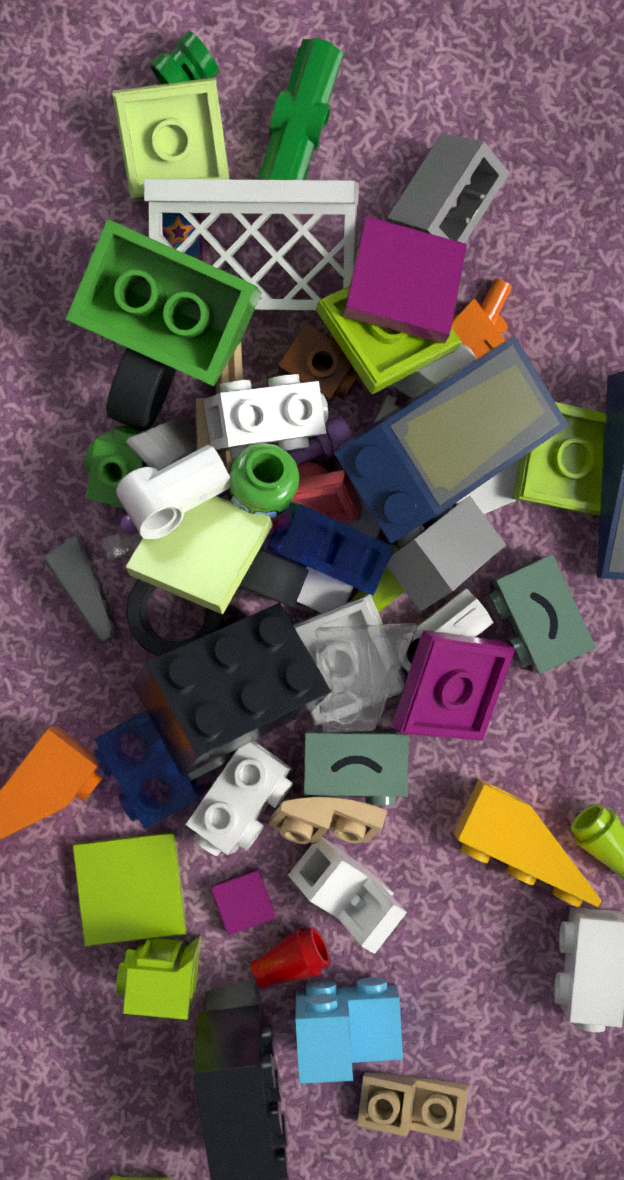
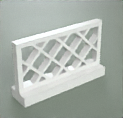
[144,179,359,310]

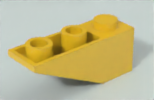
[453,779,602,907]

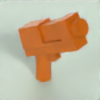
[452,278,512,358]

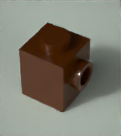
[278,322,359,406]

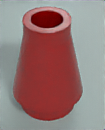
[251,927,330,990]

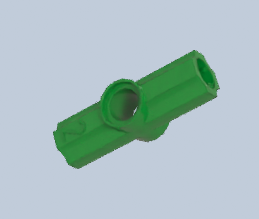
[257,37,344,180]

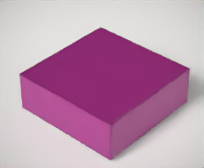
[211,868,276,936]

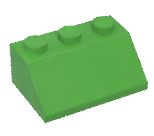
[66,219,262,386]

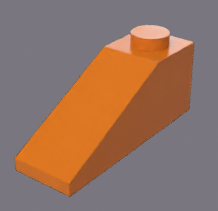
[0,725,104,839]

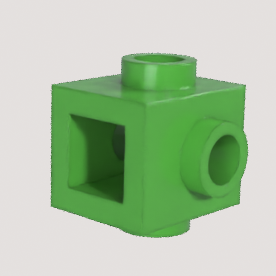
[84,426,149,509]

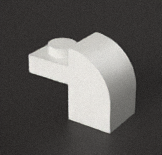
[288,837,407,954]

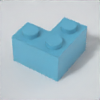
[295,977,403,1084]

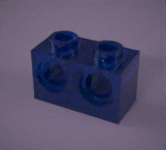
[267,502,395,596]
[94,710,203,830]

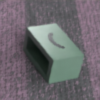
[488,554,596,674]
[304,729,409,805]

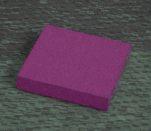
[343,216,467,343]
[392,630,515,741]

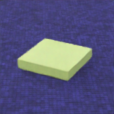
[112,77,230,198]
[126,496,273,614]

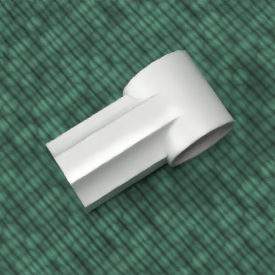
[116,444,231,540]
[395,588,494,673]

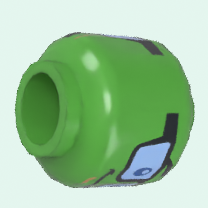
[226,443,300,520]

